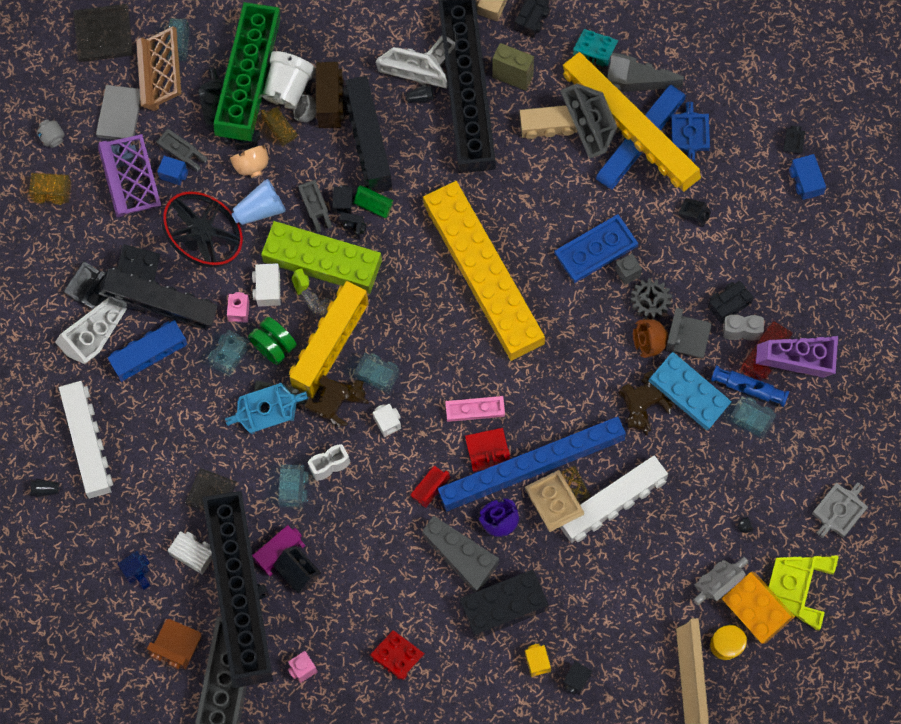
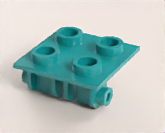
[573,29,618,67]

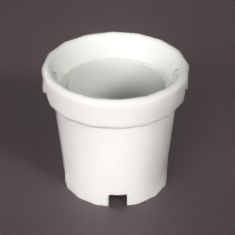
[262,51,316,109]

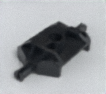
[198,68,233,144]

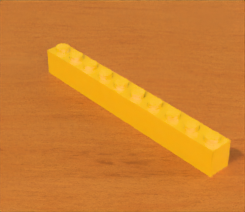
[563,52,701,192]

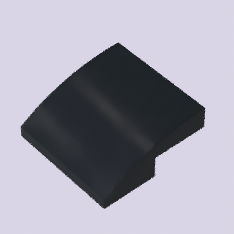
[62,261,106,310]

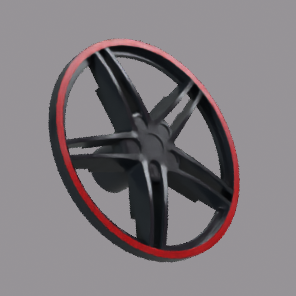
[162,192,243,267]

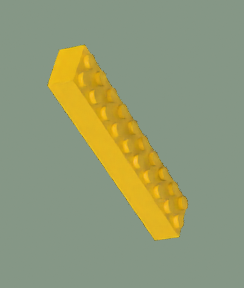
[423,181,545,361]

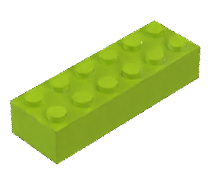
[261,221,382,294]

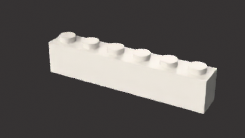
[59,381,113,499]
[560,456,668,543]

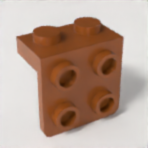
[147,619,202,670]

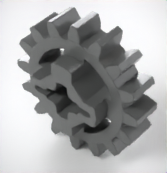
[630,278,672,320]

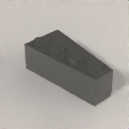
[422,516,499,593]

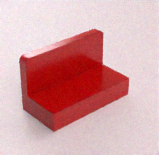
[410,465,450,508]

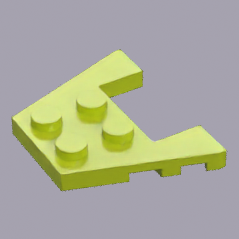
[769,556,839,631]

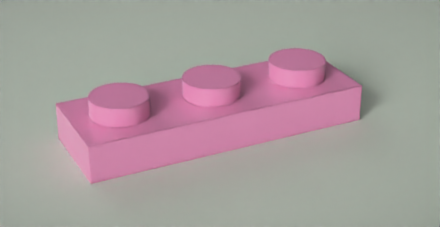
[445,396,505,422]

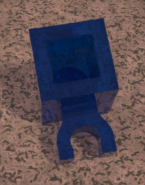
[117,551,150,590]

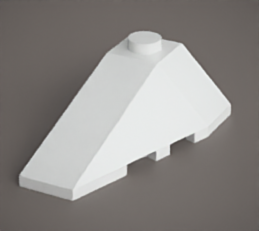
[55,298,127,364]

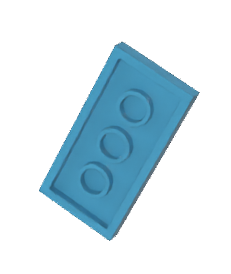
[648,352,732,431]

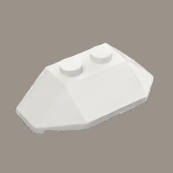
[376,47,448,88]

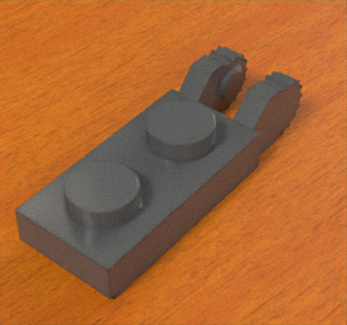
[156,129,207,172]
[298,180,332,232]

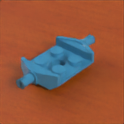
[225,383,308,434]

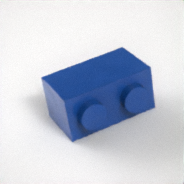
[789,154,826,200]

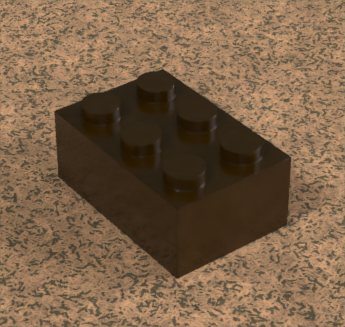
[316,62,344,128]

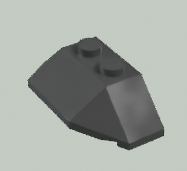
[560,83,617,159]

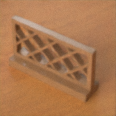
[136,26,181,111]

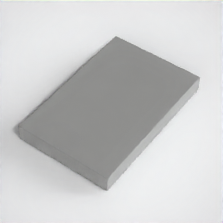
[96,85,141,142]

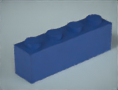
[108,320,188,382]

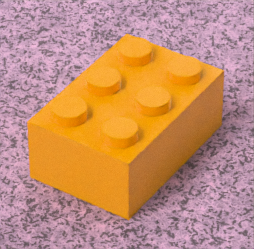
[722,572,795,644]

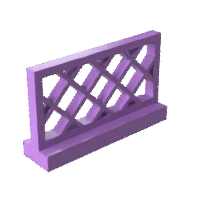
[98,134,161,218]

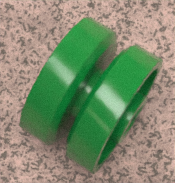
[248,316,297,365]

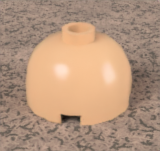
[230,145,269,178]

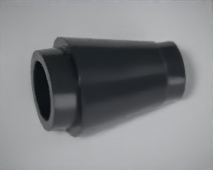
[406,85,434,103]
[31,479,59,498]

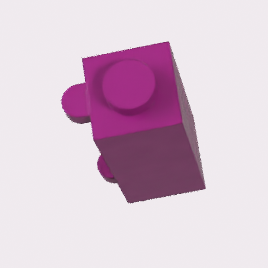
[252,525,305,577]

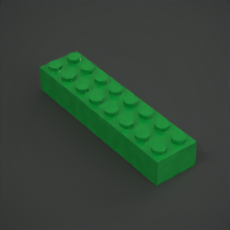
[214,2,280,141]

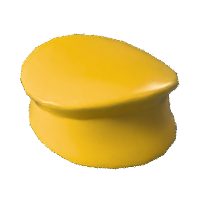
[710,625,747,660]

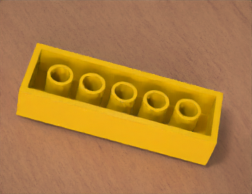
[289,281,369,399]

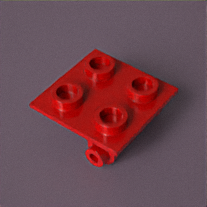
[465,428,510,473]
[370,630,425,680]

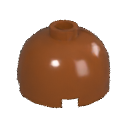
[633,319,669,358]

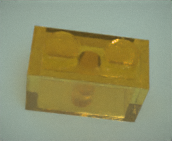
[29,173,72,204]

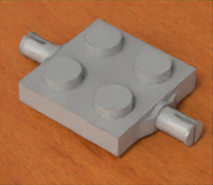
[812,482,868,538]
[693,557,749,606]

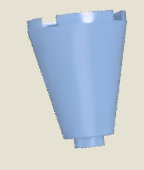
[232,179,285,225]

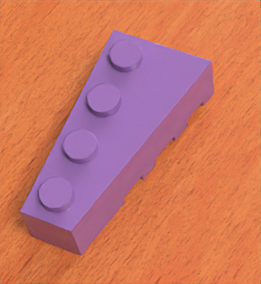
[756,336,838,378]

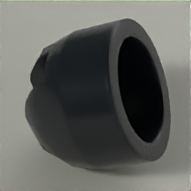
[738,516,753,533]

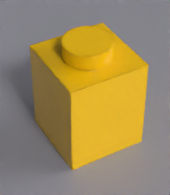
[525,644,551,677]

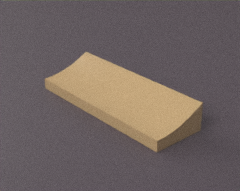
[676,618,709,724]

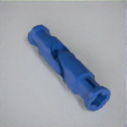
[711,365,789,407]

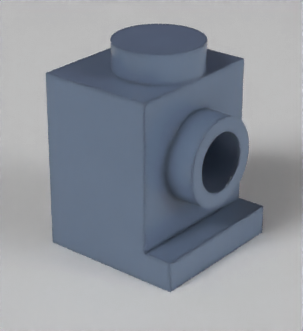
[111,142,137,168]

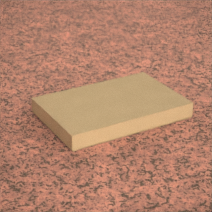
[524,470,585,532]

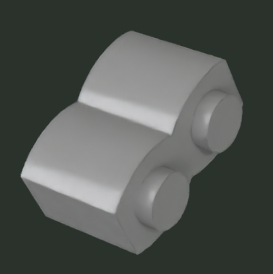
[723,315,764,341]

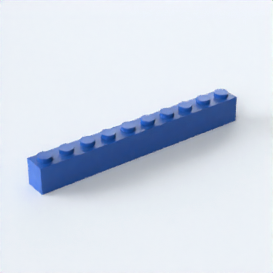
[438,417,626,512]

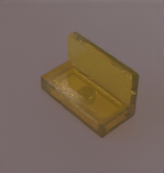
[260,107,298,147]

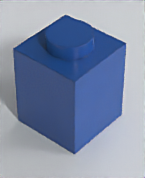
[157,156,188,185]

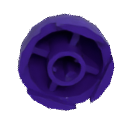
[479,499,519,537]

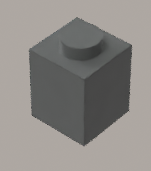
[615,253,642,285]

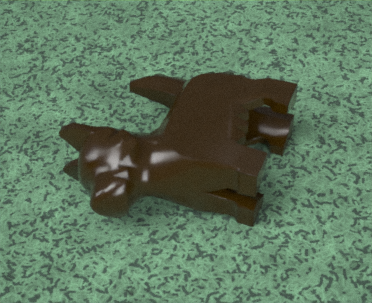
[618,370,672,436]
[304,375,369,428]

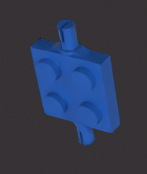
[671,102,710,162]

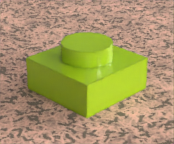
[291,269,309,295]

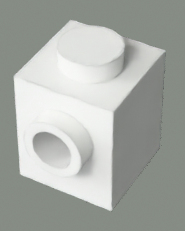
[373,404,401,437]

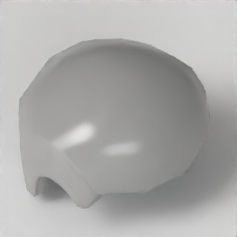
[293,94,316,122]

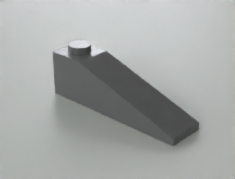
[607,53,684,92]

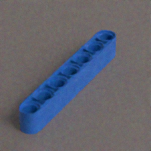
[596,85,686,190]

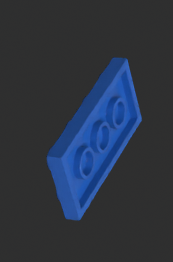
[554,214,639,283]

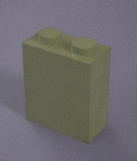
[492,43,534,91]

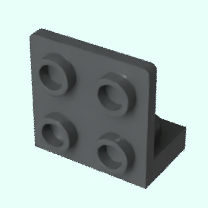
[666,308,712,359]

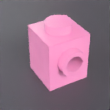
[227,292,250,322]
[288,651,317,683]

